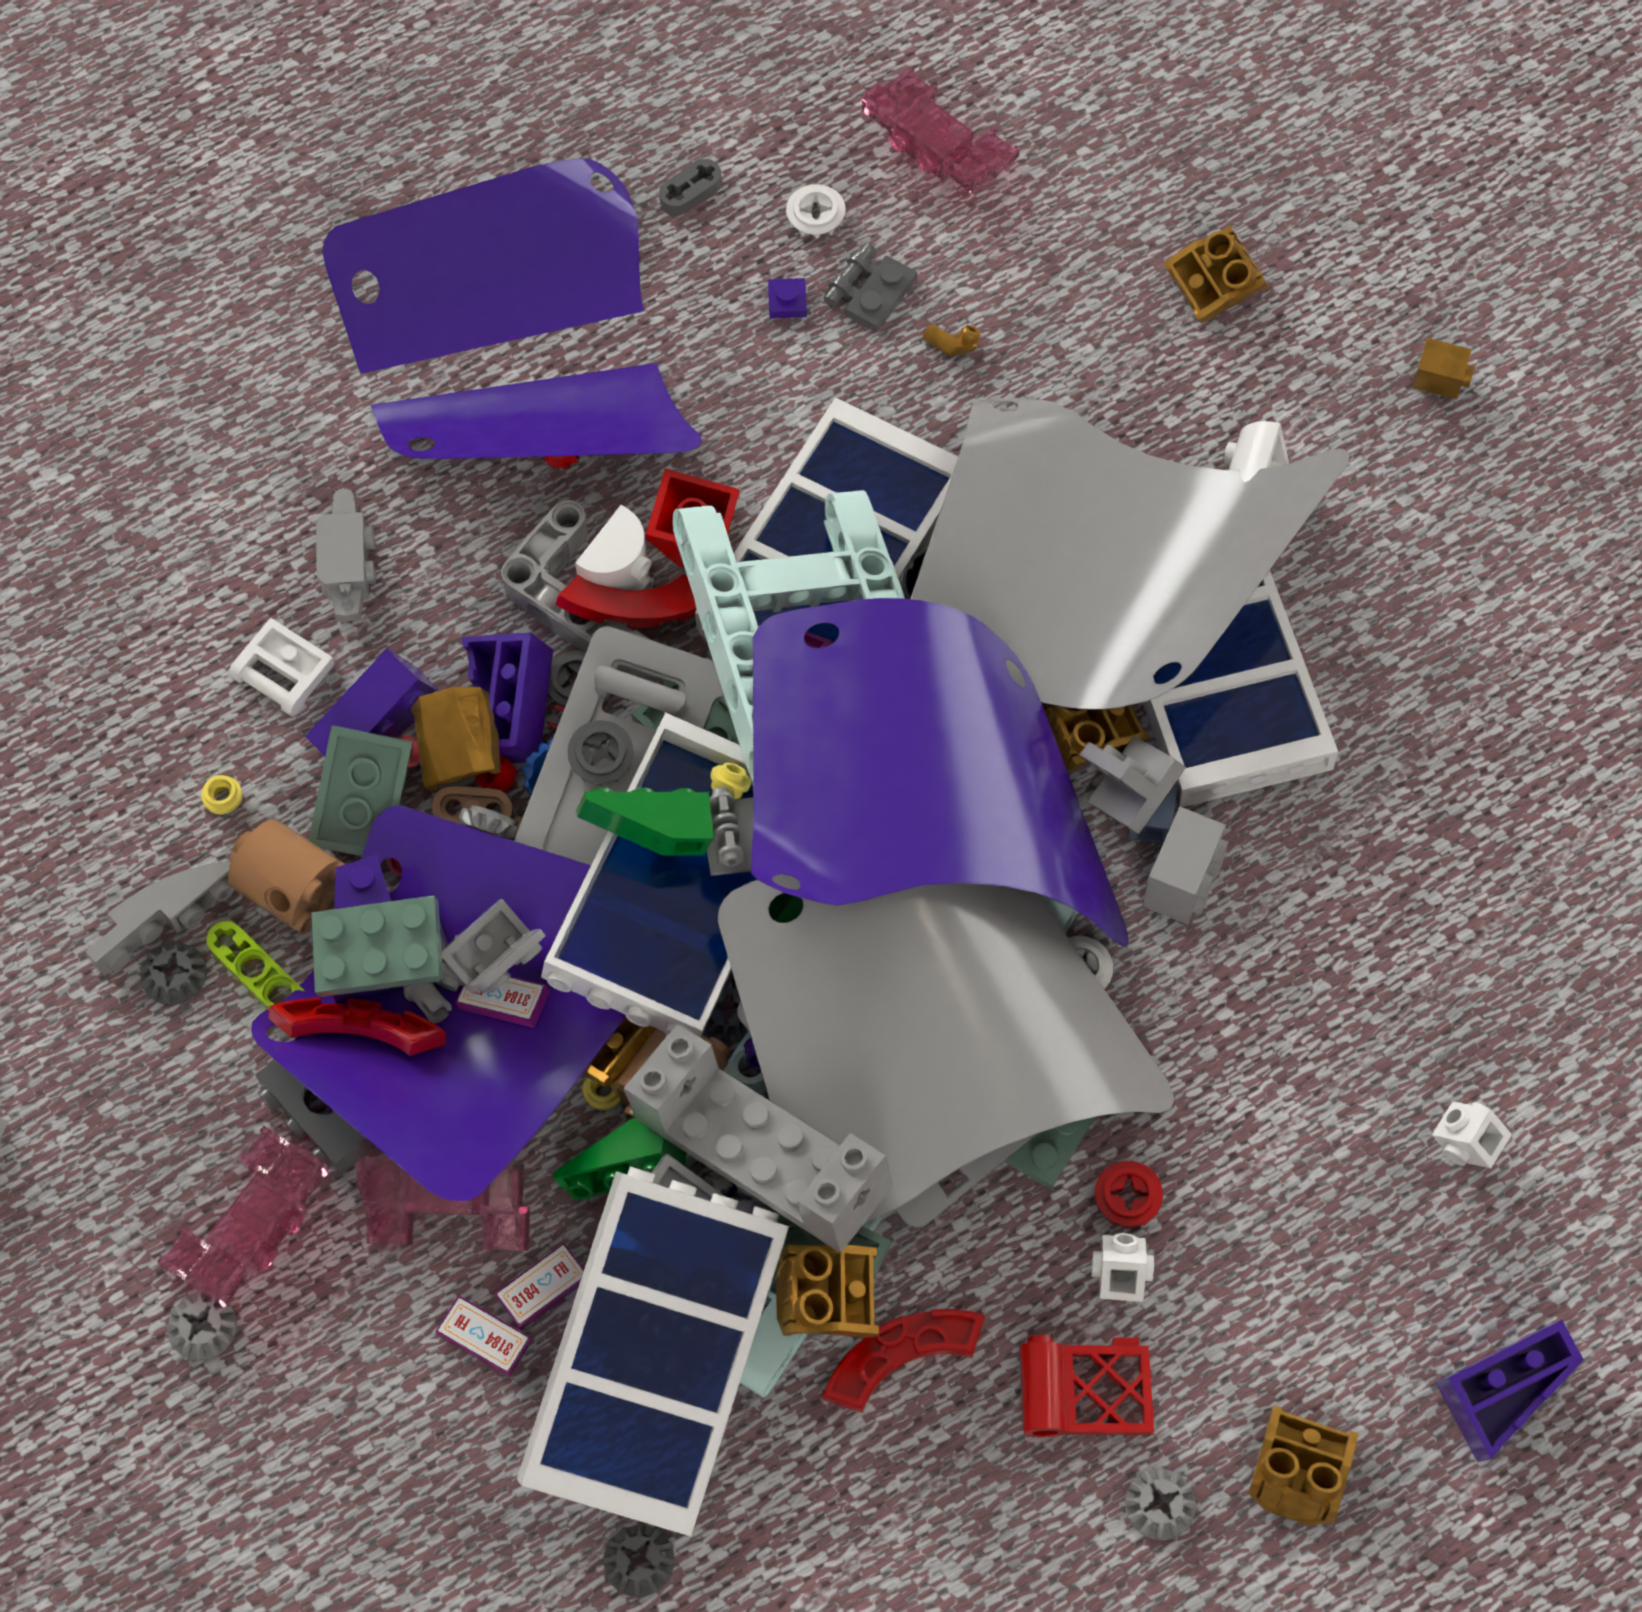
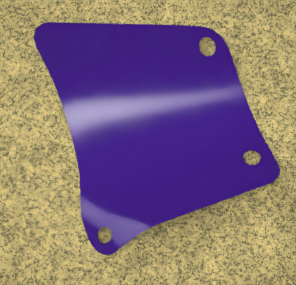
[322,158,702,459]
[751,598,1129,947]
[251,805,683,1201]

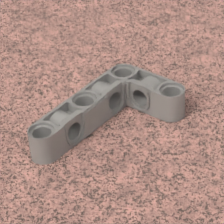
[501,500,660,683]

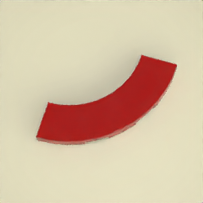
[555,574,697,628]
[268,998,446,1056]
[822,1309,986,1413]

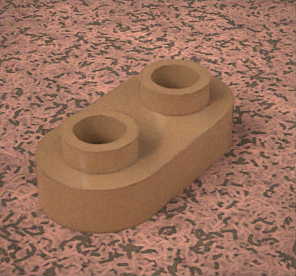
[432,786,514,826]

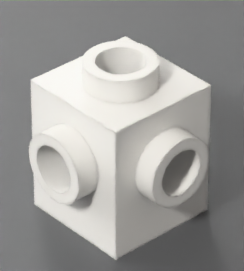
[1432,1101,1512,1169]
[1091,1233,1154,1302]

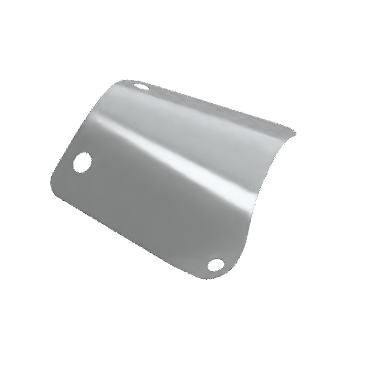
[911,398,1350,709]
[718,874,1174,1222]

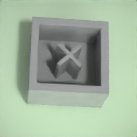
[1142,806,1229,925]

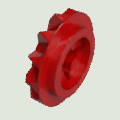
[1094,1161,1163,1229]

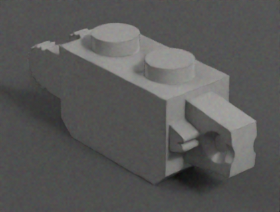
[316,487,376,622]

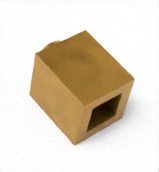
[1412,338,1475,399]

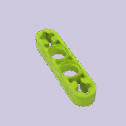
[206,921,305,1010]

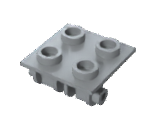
[707,787,753,876]

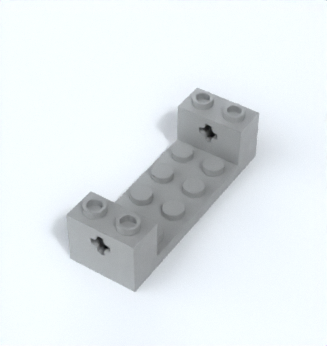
[624,1023,893,1253]

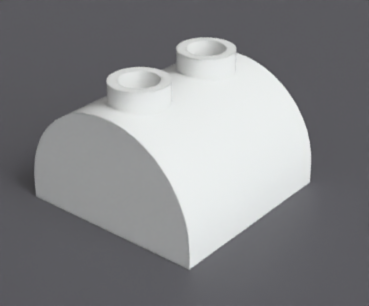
[1224,421,1289,482]
[575,505,654,590]

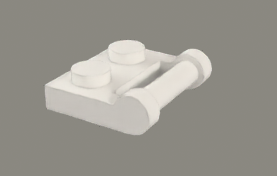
[228,618,335,717]

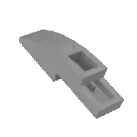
[85,861,235,976]

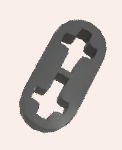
[659,159,722,216]

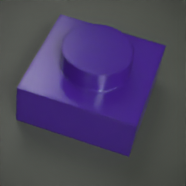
[768,278,807,319]

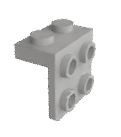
[441,899,546,993]

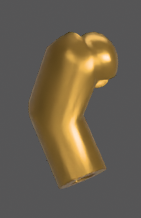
[922,323,981,356]

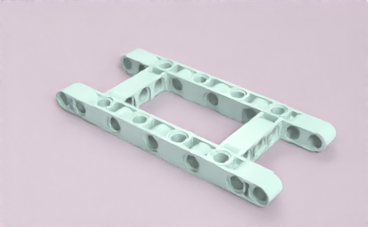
[673,490,905,785]

